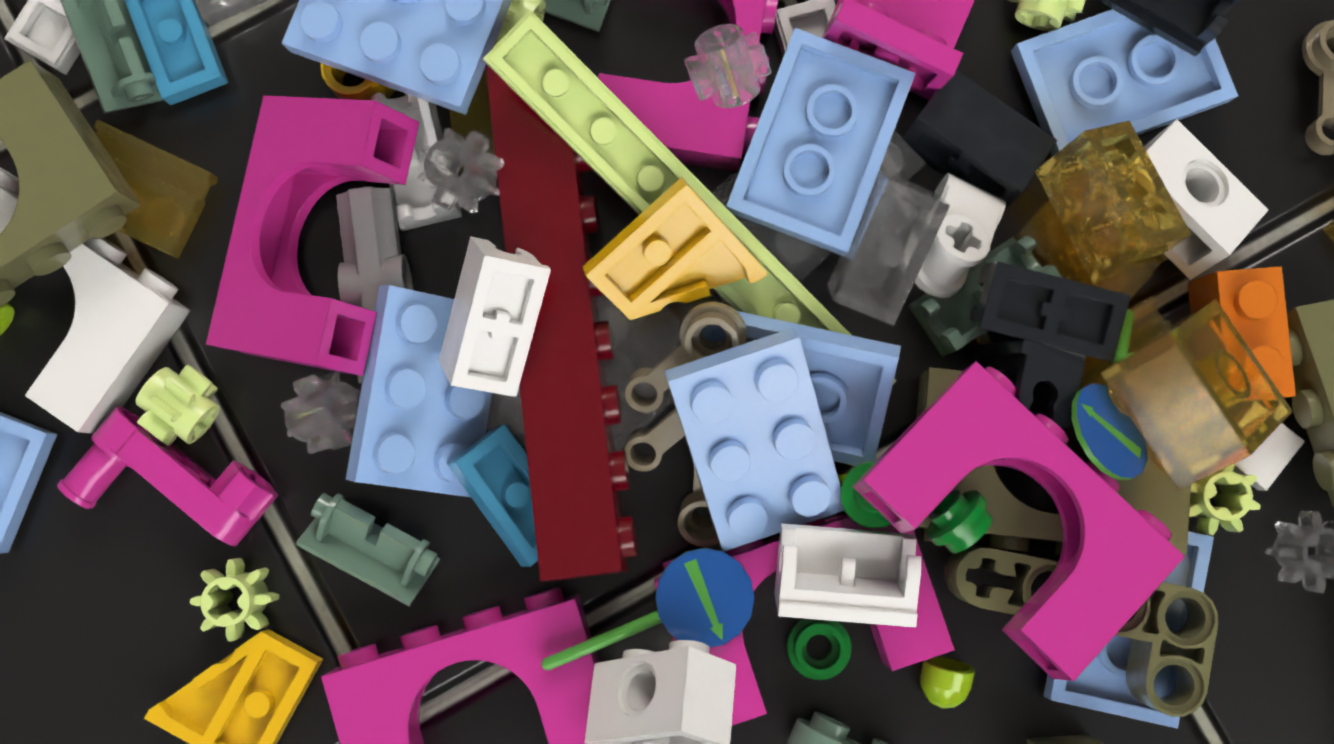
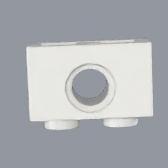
[1101,119,1268,280]
[584,640,736,744]

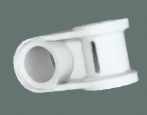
[909,173,1006,298]

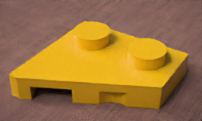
[583,177,768,320]
[144,629,323,744]

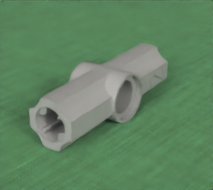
[336,187,413,384]

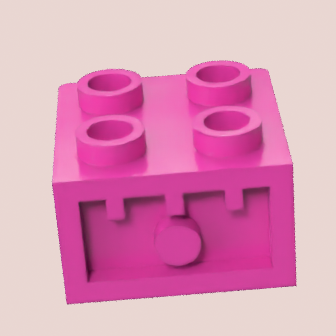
[822,0,974,100]

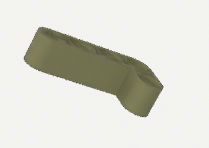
[945,546,1218,717]

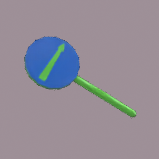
[1071,309,1148,481]
[541,548,755,671]

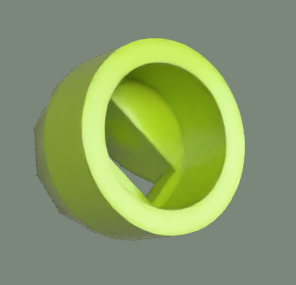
[920,656,975,709]

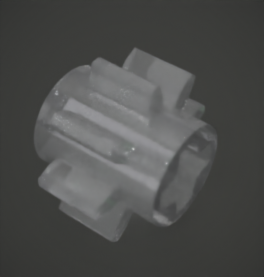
[684,24,771,108]
[417,128,505,213]
[281,371,360,454]
[1265,511,1334,593]

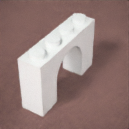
[0,167,191,433]

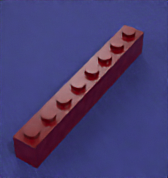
[486,64,638,581]

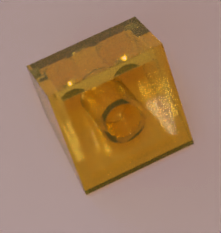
[1101,299,1292,490]

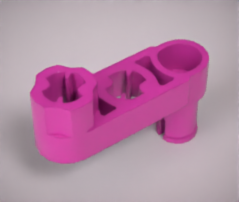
[57,406,279,546]

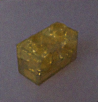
[1035,120,1191,284]

